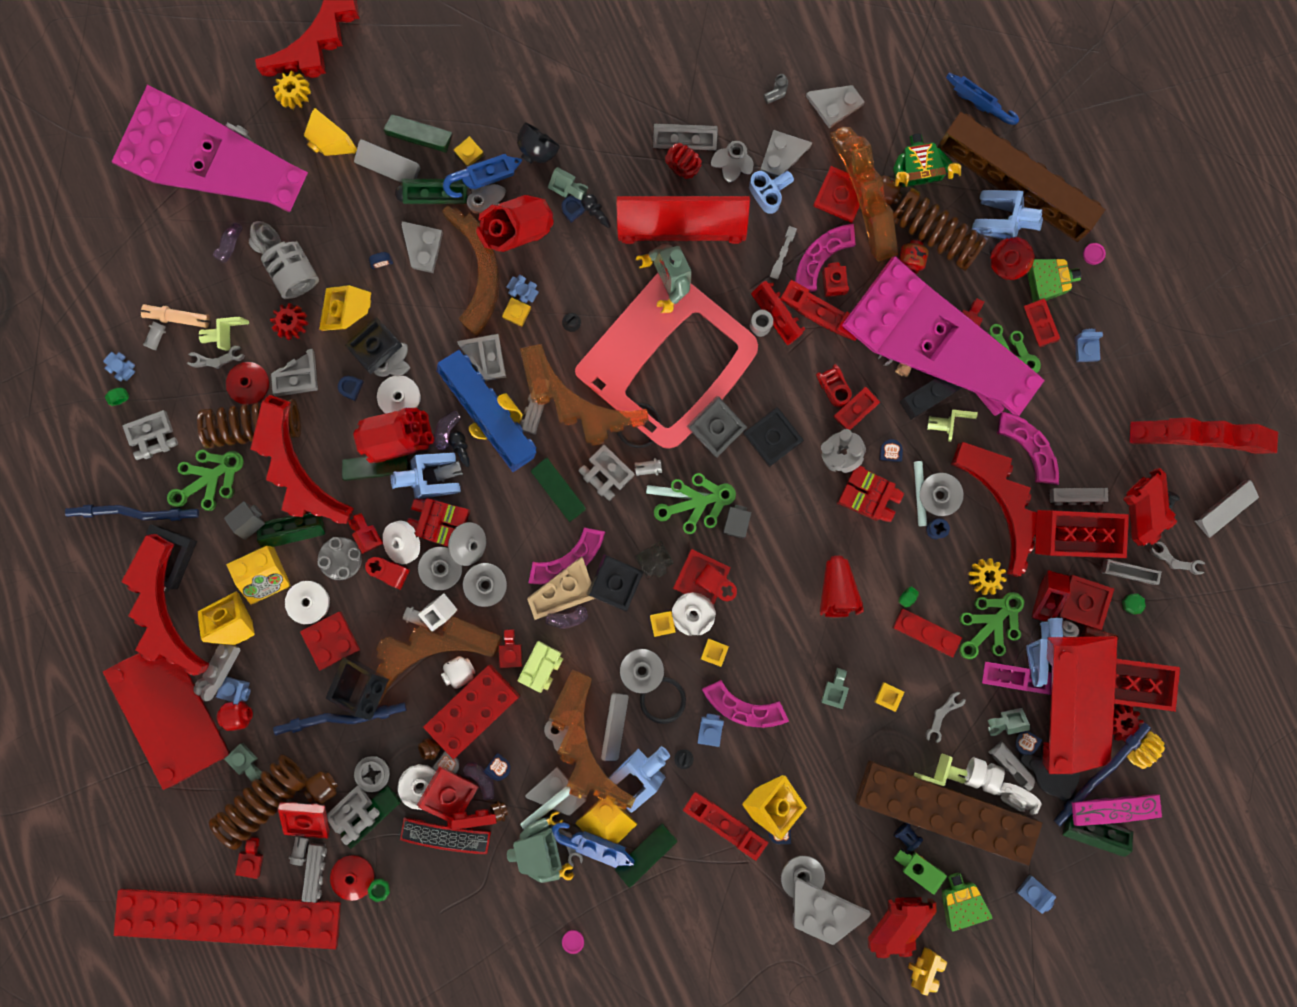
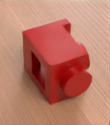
[822,262,849,297]

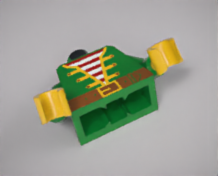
[893,133,961,188]

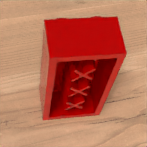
[1035,510,1129,558]
[1114,659,1180,712]
[423,665,520,760]

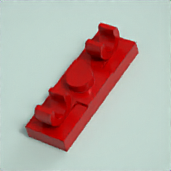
[751,281,805,346]

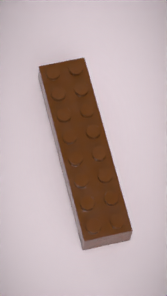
[937,112,1106,242]
[855,760,1043,866]

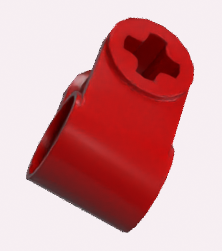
[816,364,852,408]
[365,557,410,590]
[695,564,737,601]

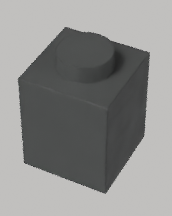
[224,501,265,540]
[723,505,752,539]

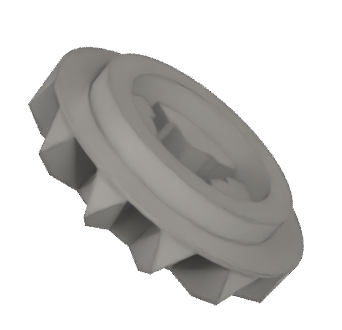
[354,756,390,792]

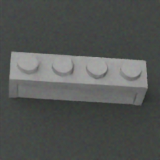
[520,378,551,435]
[1050,488,1108,505]
[1101,559,1162,585]
[302,842,327,903]

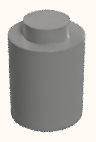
[750,310,773,337]

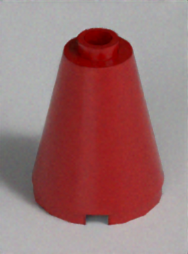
[820,556,864,618]

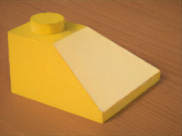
[304,108,357,156]
[319,285,371,331]
[198,591,255,645]
[742,775,807,840]
[575,792,637,844]

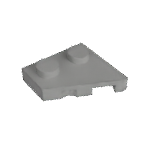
[806,85,865,129]
[760,130,812,177]
[457,334,506,381]
[271,349,318,397]

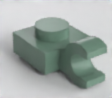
[548,167,588,200]
[821,668,849,709]
[988,708,1030,736]
[225,743,262,781]

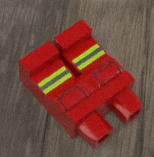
[837,466,904,523]
[407,498,471,547]

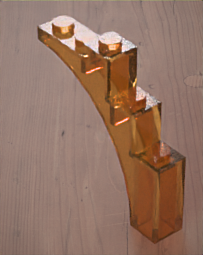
[830,127,898,262]
[520,344,649,446]
[376,616,503,704]
[549,669,636,810]

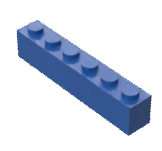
[437,350,536,472]

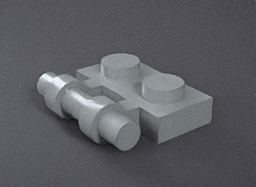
[122,410,178,460]
[579,445,635,501]
[327,785,380,845]

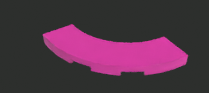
[795,224,856,292]
[997,412,1059,485]
[529,528,605,584]
[702,680,789,728]

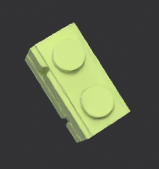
[517,641,563,693]

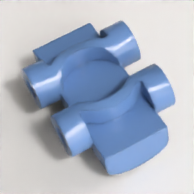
[507,275,539,304]
[103,352,135,382]

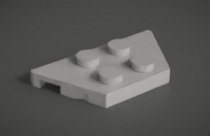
[792,877,871,945]

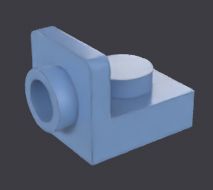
[1075,329,1103,362]
[216,676,251,704]
[697,714,724,747]
[1016,875,1056,914]

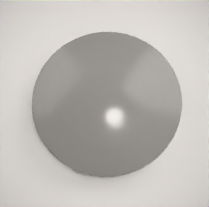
[317,537,362,580]

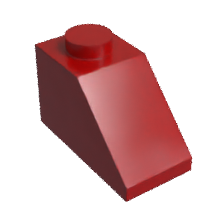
[1032,570,1070,622]

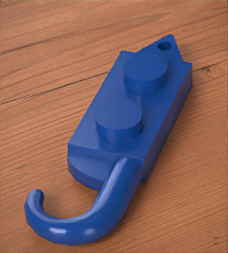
[946,73,1019,125]
[443,154,522,198]
[552,823,635,868]

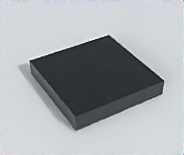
[345,317,403,374]
[743,407,804,467]
[587,555,644,612]

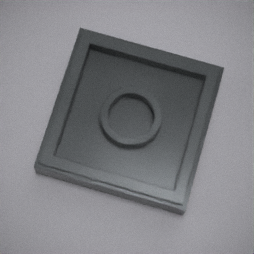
[686,396,747,458]

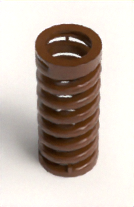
[890,187,988,271]
[197,399,301,448]
[209,755,307,850]

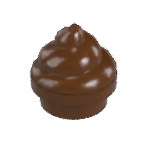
[418,738,441,761]

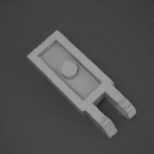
[193,644,241,702]

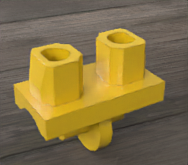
[908,947,947,996]

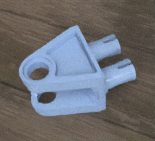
[972,190,1043,240]
[390,453,461,499]
[1026,618,1063,687]
[603,746,670,813]

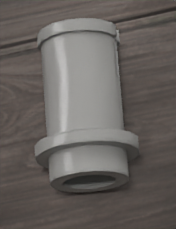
[143,321,166,350]
[635,458,662,476]
[434,461,463,482]
[403,607,428,628]
[288,836,309,866]

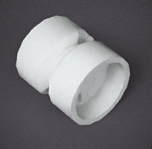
[964,757,1005,795]

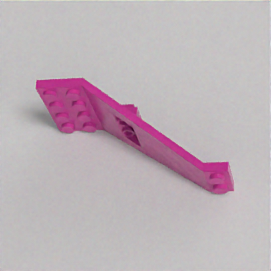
[112,85,308,213]
[842,256,1045,416]

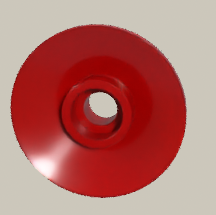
[226,362,269,405]
[330,855,375,901]

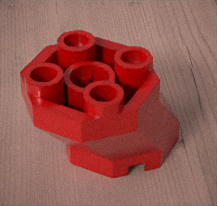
[476,195,554,252]
[353,408,434,463]
[1123,468,1177,546]
[868,897,937,958]

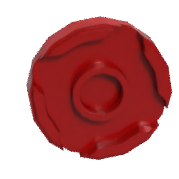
[990,237,1035,280]

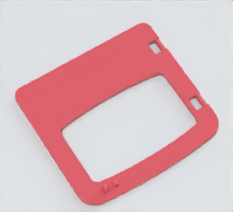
[575,273,758,449]

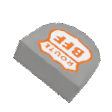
[432,752,460,773]

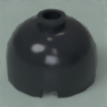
[517,122,560,164]

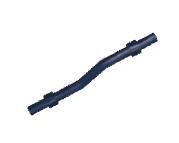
[65,504,199,521]
[273,702,407,735]
[1053,722,1152,827]

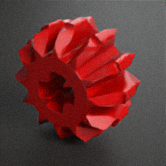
[665,143,702,179]
[270,303,309,340]
[1112,704,1144,742]

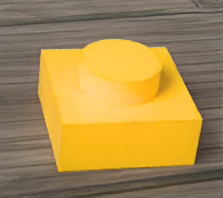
[454,136,484,167]
[502,297,531,327]
[650,611,676,637]
[701,639,729,667]
[874,682,904,712]

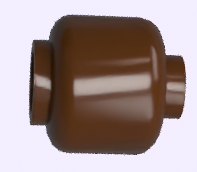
[869,175,902,207]
[303,771,338,805]

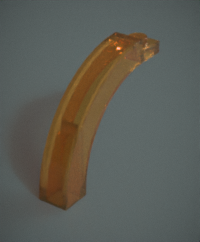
[442,205,499,337]

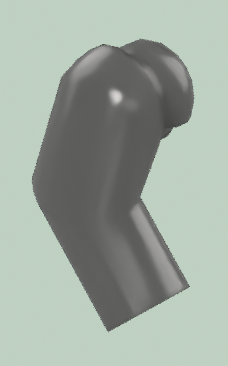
[763,74,789,104]

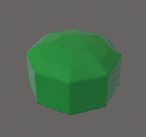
[105,387,129,406]
[898,586,919,608]
[1122,593,1146,615]
[367,878,390,902]

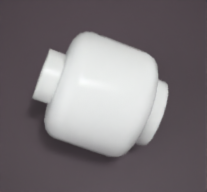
[441,656,475,689]

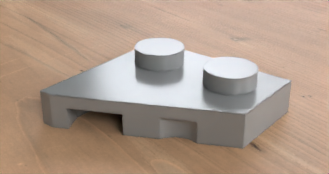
[401,221,443,273]
[525,766,586,816]

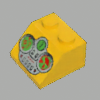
[226,546,291,605]

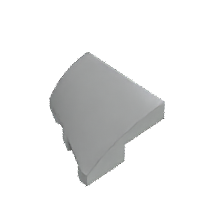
[989,741,1035,791]

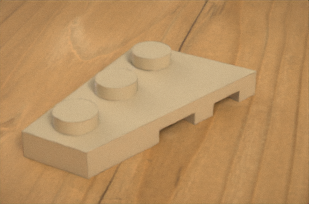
[528,556,595,620]

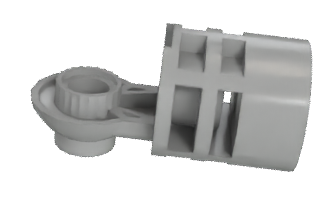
[249,221,319,299]

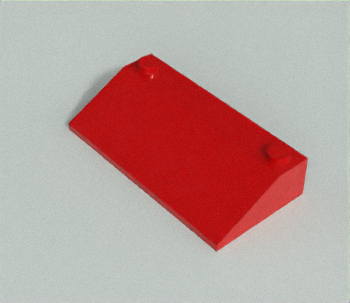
[617,196,750,244]
[1043,636,1117,774]
[103,653,230,790]

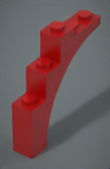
[255,0,360,78]
[250,395,354,524]
[1130,417,1278,454]
[951,442,1037,577]
[121,534,209,675]

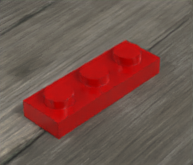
[892,608,962,657]

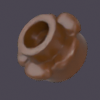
[490,801,508,822]

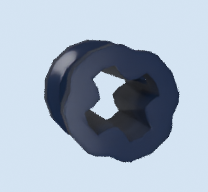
[926,519,950,539]
[893,822,923,852]

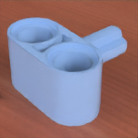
[749,171,794,214]

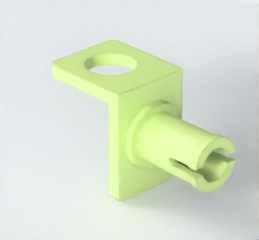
[199,317,249,351]
[927,410,978,442]
[914,753,968,786]

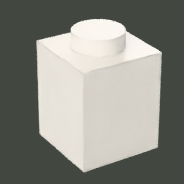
[418,593,457,631]

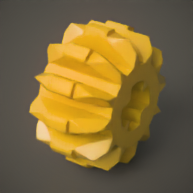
[273,71,311,110]
[968,558,1007,595]
[1127,731,1165,769]

